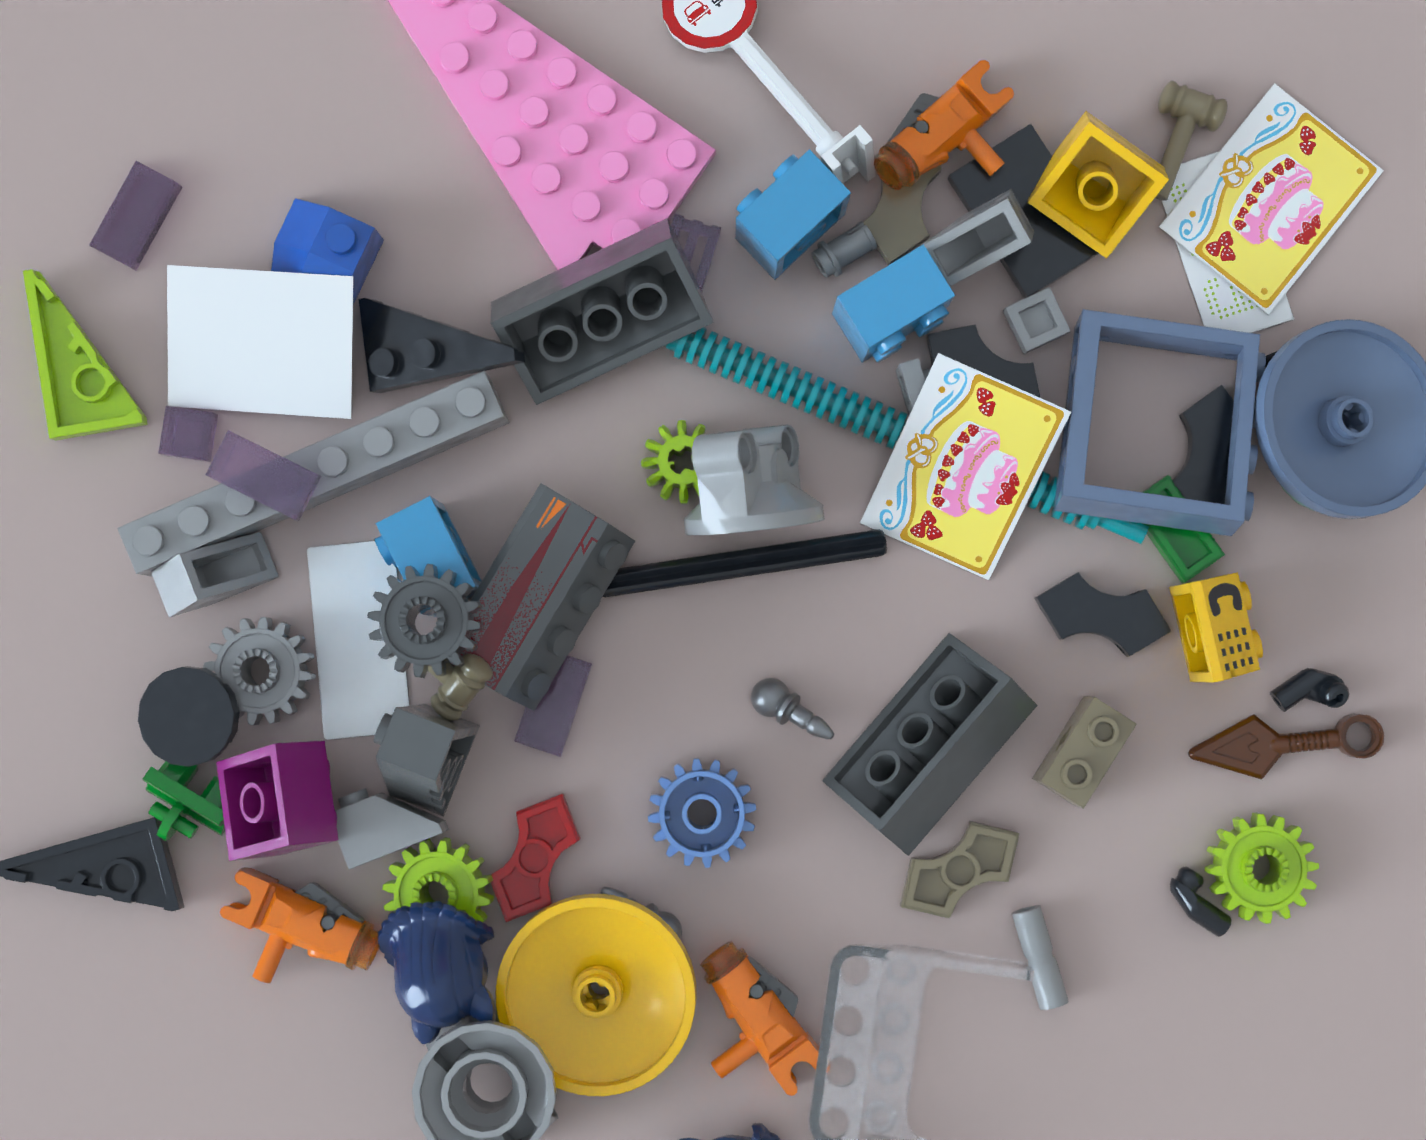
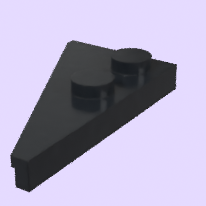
[0,817,185,911]

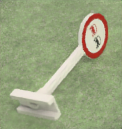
[662,0,875,185]

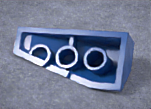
[271,198,384,305]

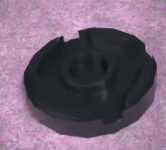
[138,666,240,767]

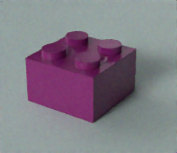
[216,741,339,861]

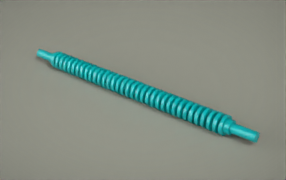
[666,327,1149,544]

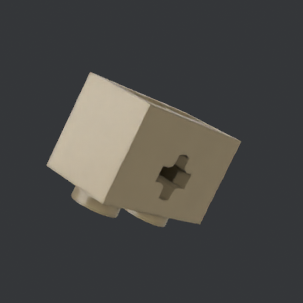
[1032,696,1137,809]

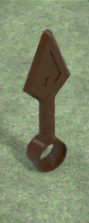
[1188,714,1384,779]

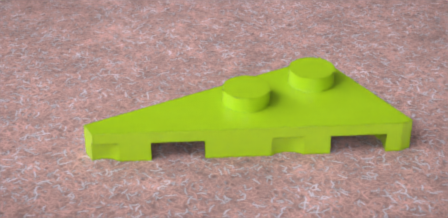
[23,269,148,441]

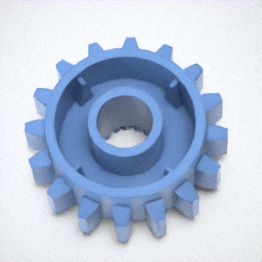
[648,758,756,868]

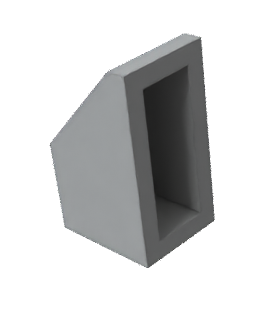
[919,189,1034,286]
[151,532,279,617]
[336,788,449,869]

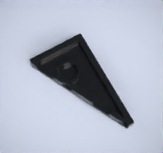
[358,298,525,393]

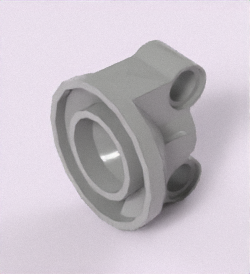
[684,425,825,535]
[412,1016,558,1140]

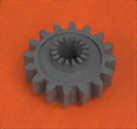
[367,564,484,678]

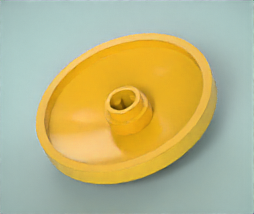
[495,894,697,1096]

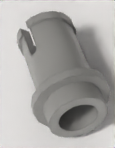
[812,221,877,278]

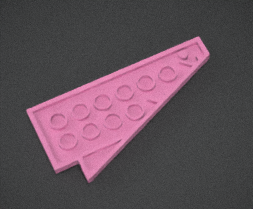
[387,0,716,270]

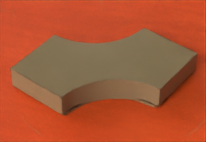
[863,151,942,265]
[900,821,1020,919]

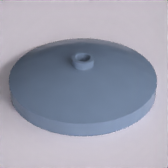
[1255,319,1426,519]

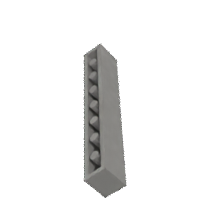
[117,371,509,577]

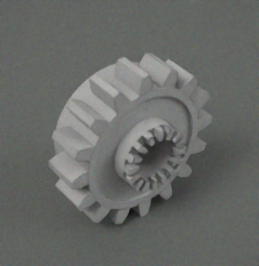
[203,617,316,725]

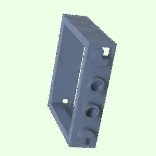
[1054,309,1266,536]

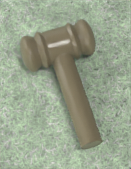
[1155,81,1228,201]
[379,627,493,721]

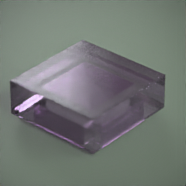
[158,406,218,462]

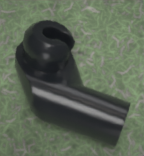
[1270,668,1349,712]
[1170,866,1232,937]

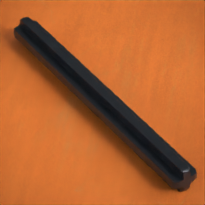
[603,529,887,597]

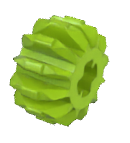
[641,420,706,504]

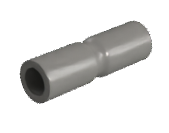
[1012,905,1069,1010]

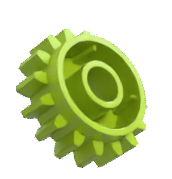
[1204,812,1319,924]
[382,837,494,923]

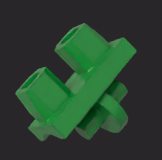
[142,762,225,841]

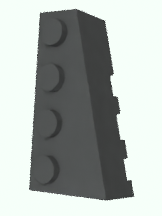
[374,704,480,817]

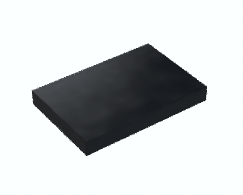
[947,124,1099,299]

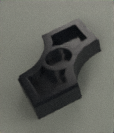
[926,324,1041,398]
[1172,385,1234,504]
[1034,572,1171,657]

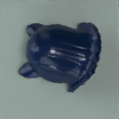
[378,901,496,1044]

